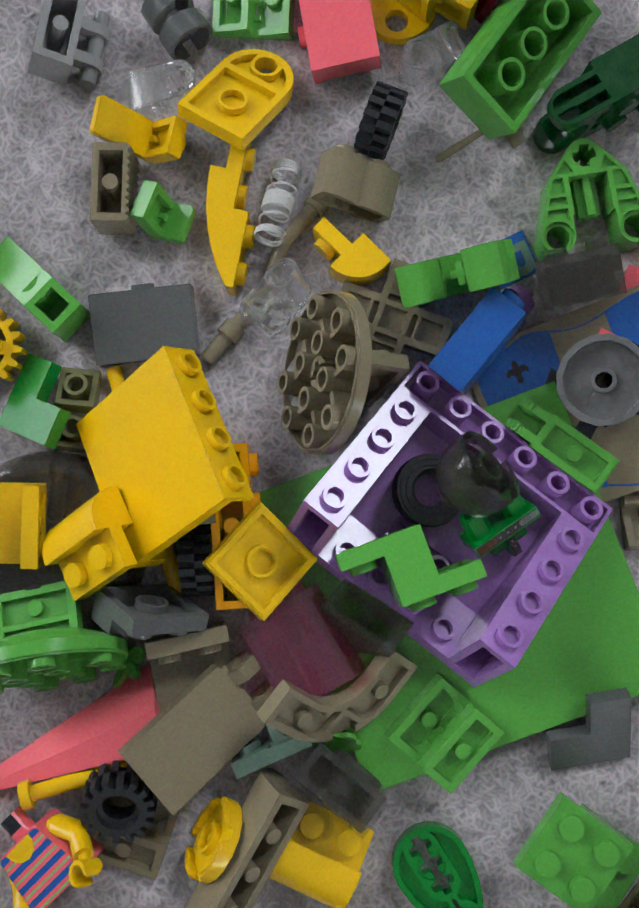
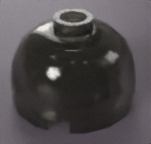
[436,431,520,518]

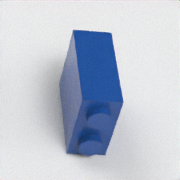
[428,287,526,395]

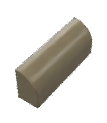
[184,767,310,908]

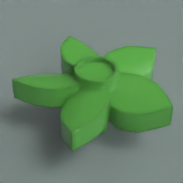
[113,642,146,688]

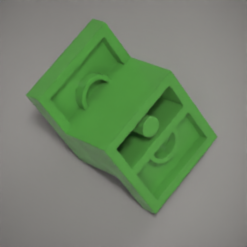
[334,524,487,612]
[513,792,639,908]

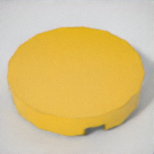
[185,796,242,884]

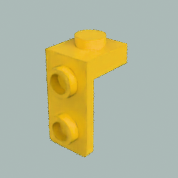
[89,95,188,164]

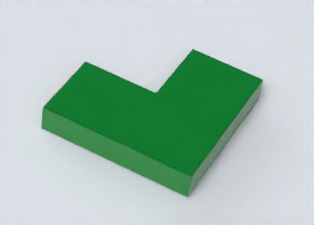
[0,354,71,450]

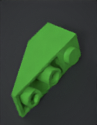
[0,236,90,342]

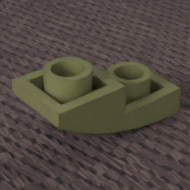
[54,367,102,453]

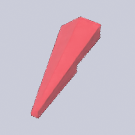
[0,665,160,790]

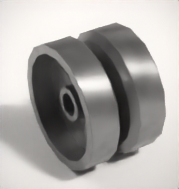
[556,333,639,426]

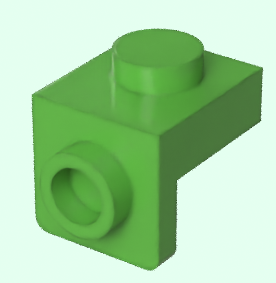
[130,180,196,244]

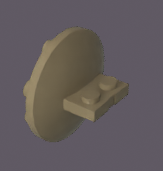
[277,290,410,455]

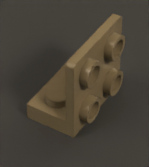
[144,622,232,711]

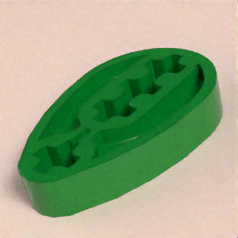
[392,821,483,908]

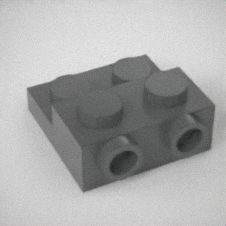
[91,584,209,640]

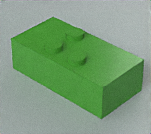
[439,0,602,140]

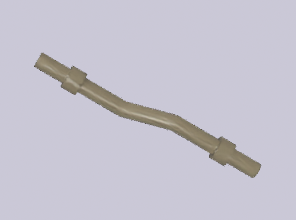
[200,194,330,366]

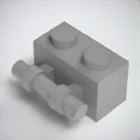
[27,0,111,89]

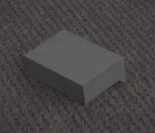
[88,283,201,367]

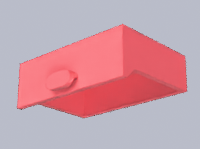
[297,0,382,84]

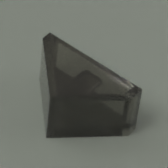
[321,578,414,657]

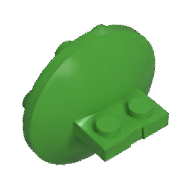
[0,581,129,694]

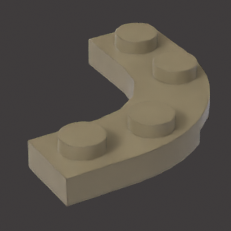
[256,643,418,743]

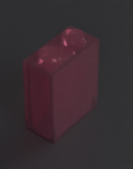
[239,583,365,697]

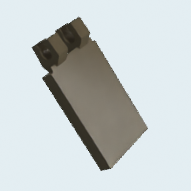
[118,650,277,816]

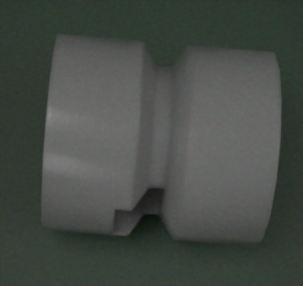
[141,0,213,61]

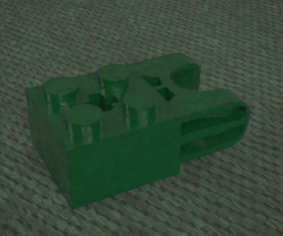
[533,34,639,154]

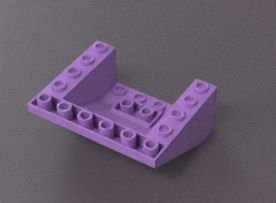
[287,361,613,688]

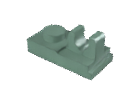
[231,725,313,779]

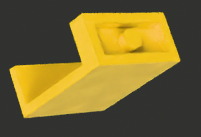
[0,482,47,569]

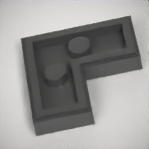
[546,687,631,771]

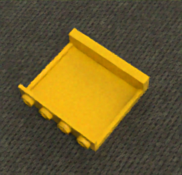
[76,346,254,568]

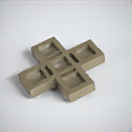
[341,258,454,358]

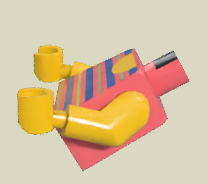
[0,806,104,908]

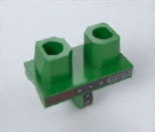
[458,484,541,558]

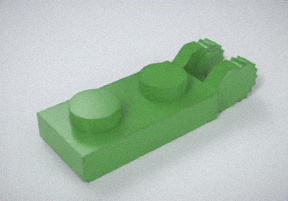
[503,398,620,494]

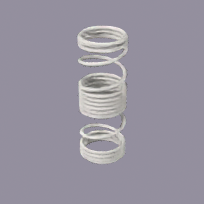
[254,158,302,247]

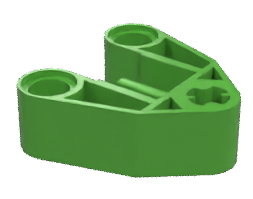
[534,138,639,264]
[394,239,520,308]

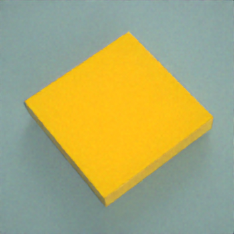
[202,502,317,621]

